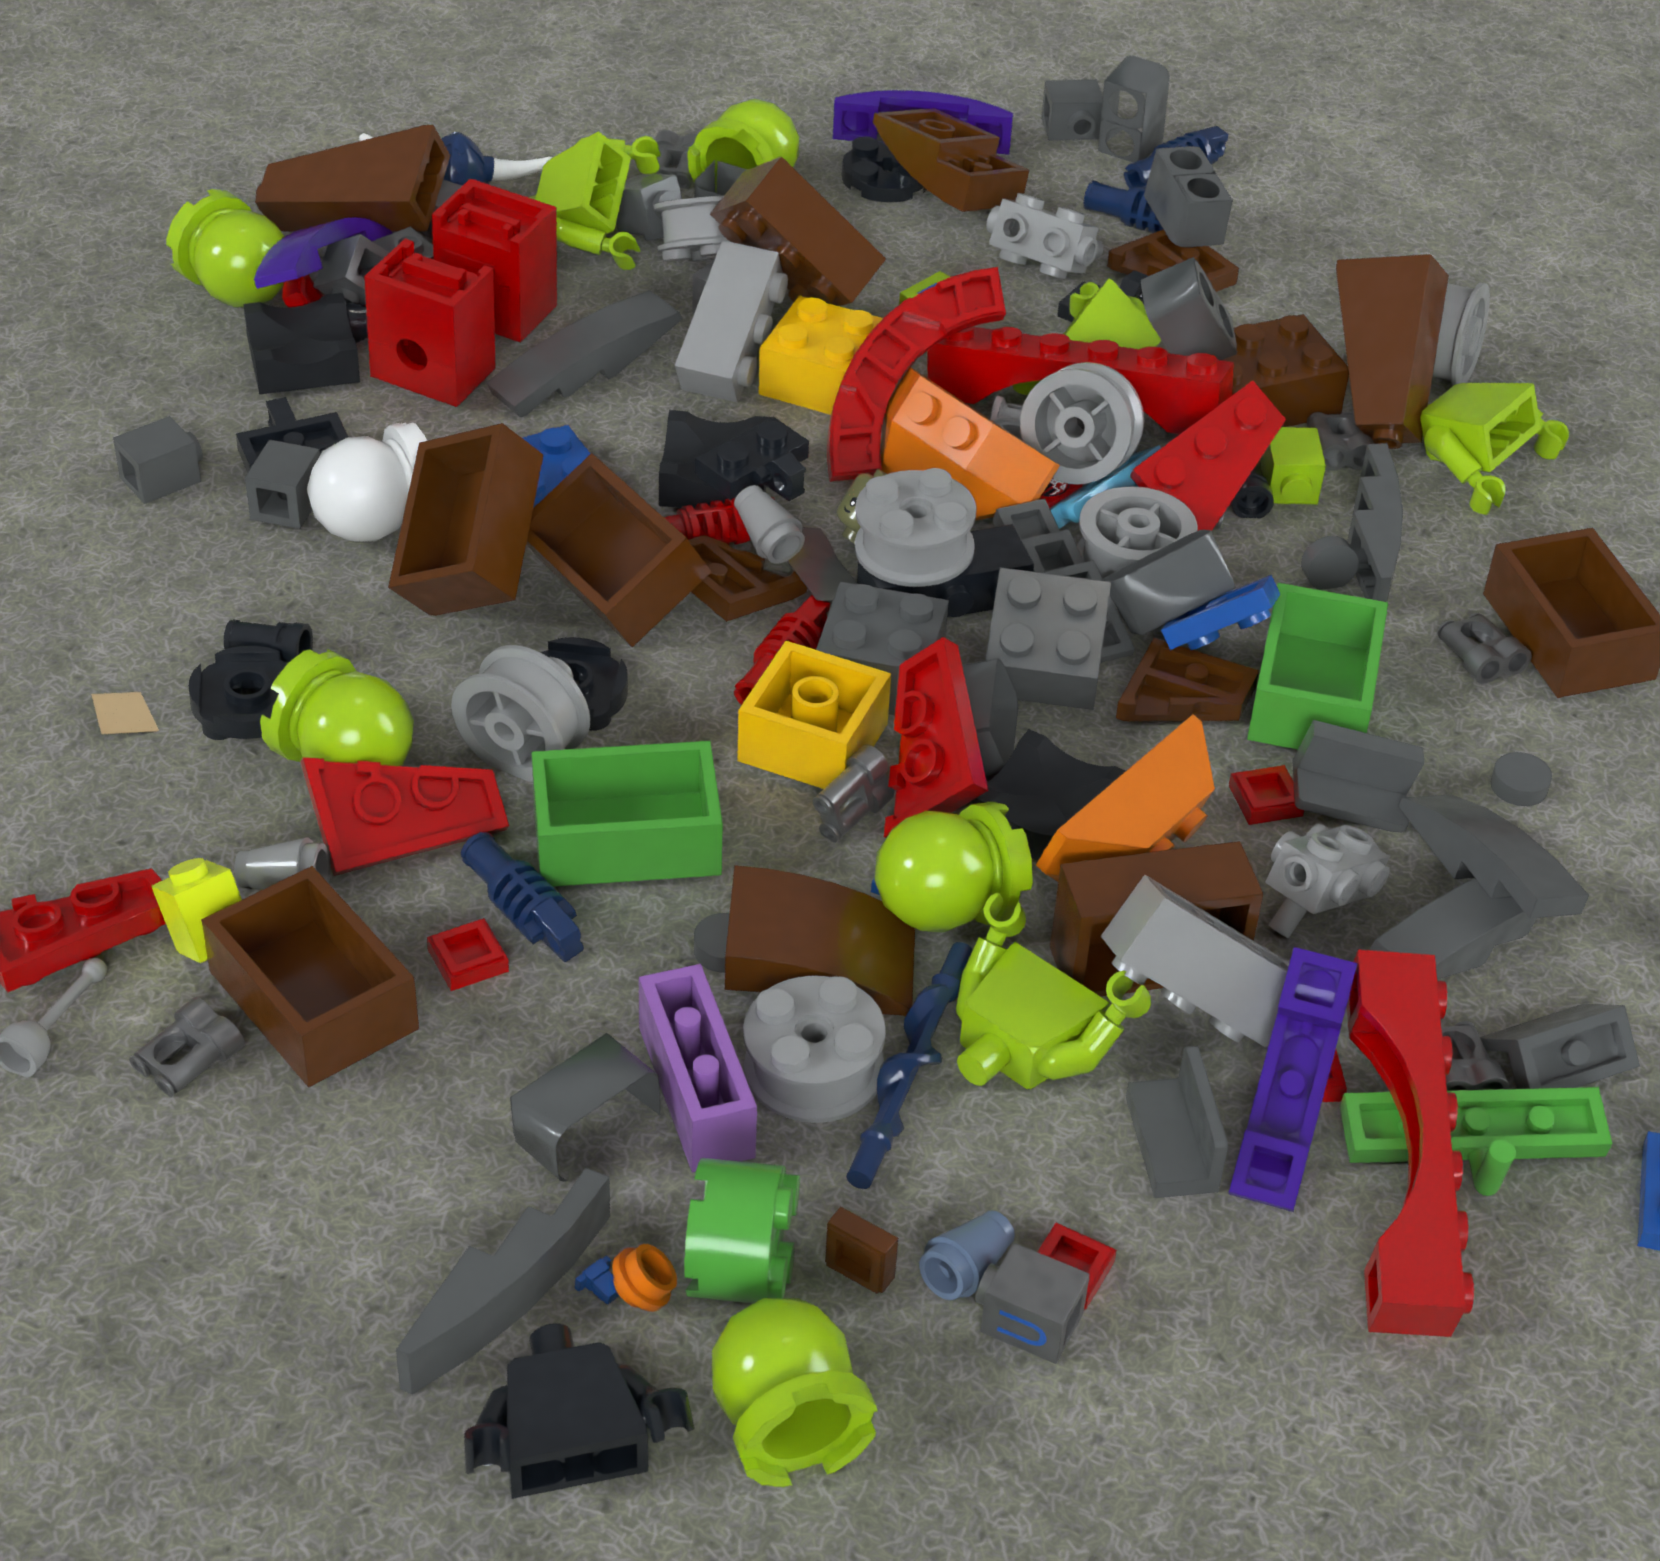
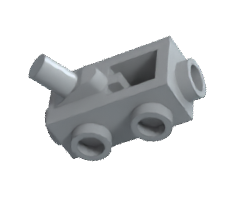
[986,193,1104,279]
[1265,823,1390,939]

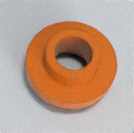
[612,1244,677,1312]

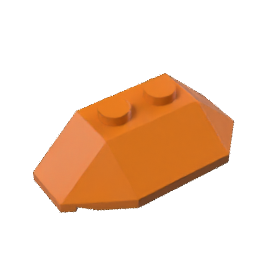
[881,367,1060,521]
[1036,714,1215,882]

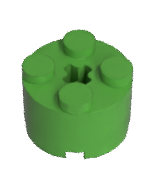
[684,1158,800,1303]

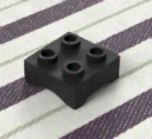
[243,293,360,395]
[659,410,772,509]
[971,729,1126,861]

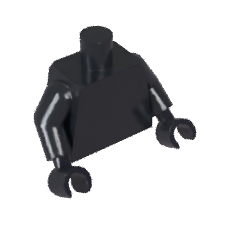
[464,1323,695,1499]

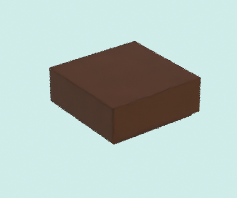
[825,1206,899,1294]

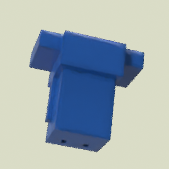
[574,1255,619,1305]

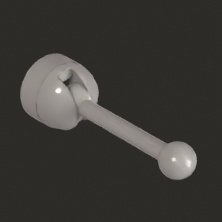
[0,958,107,1078]

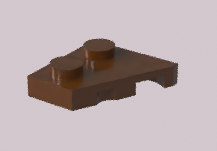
[1107,229,1239,292]
[689,535,807,622]
[1116,638,1259,721]

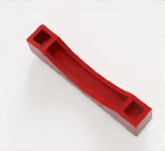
[927,326,1234,434]
[1347,949,1474,1337]

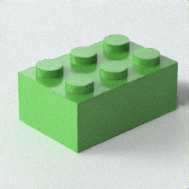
[1247,583,1388,749]
[531,741,723,886]

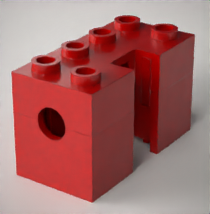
[364,179,557,407]

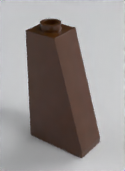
[255,125,451,231]
[1336,254,1449,449]

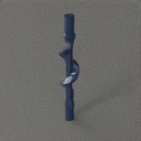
[846,942,973,1189]

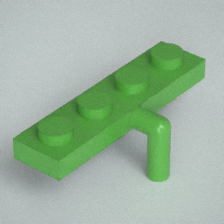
[1339,1087,1612,1196]

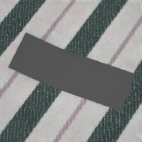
[787,527,858,601]

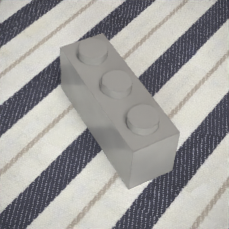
[675,240,788,403]
[1101,875,1289,1048]

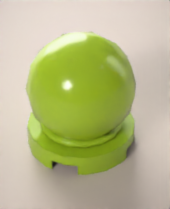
[687,99,799,193]
[166,189,285,307]
[260,649,414,766]
[874,802,1033,933]
[712,1298,878,1487]

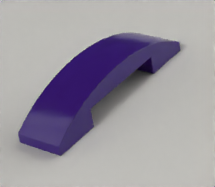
[833,90,1013,155]
[254,218,392,289]
[1229,947,1357,1212]

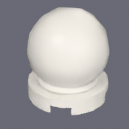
[307,422,427,541]

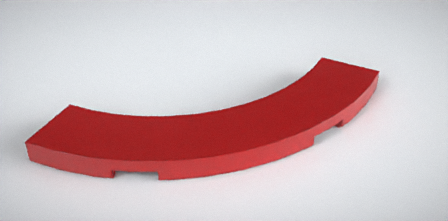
[827,267,1006,482]

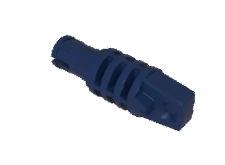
[1124,126,1229,189]
[1083,180,1163,233]
[461,832,584,962]

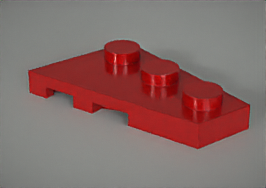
[1130,380,1286,531]
[884,637,988,838]
[300,757,510,876]
[0,868,166,993]

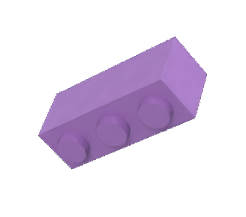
[639,964,757,1173]

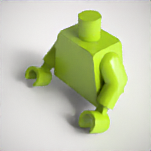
[528,132,661,270]
[1012,278,1161,395]
[1420,383,1569,515]
[956,893,1151,1089]

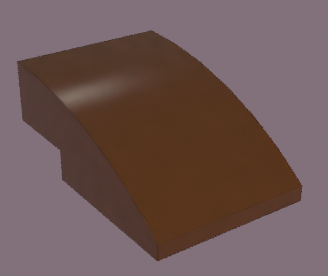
[872,108,1030,212]
[725,865,915,1016]

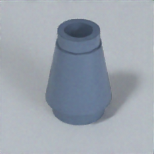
[919,1210,1015,1300]

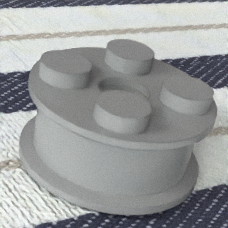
[654,196,730,262]
[1432,279,1490,386]
[1020,362,1144,484]
[855,468,977,587]
[1077,487,1198,580]
[451,645,590,782]
[743,976,886,1123]

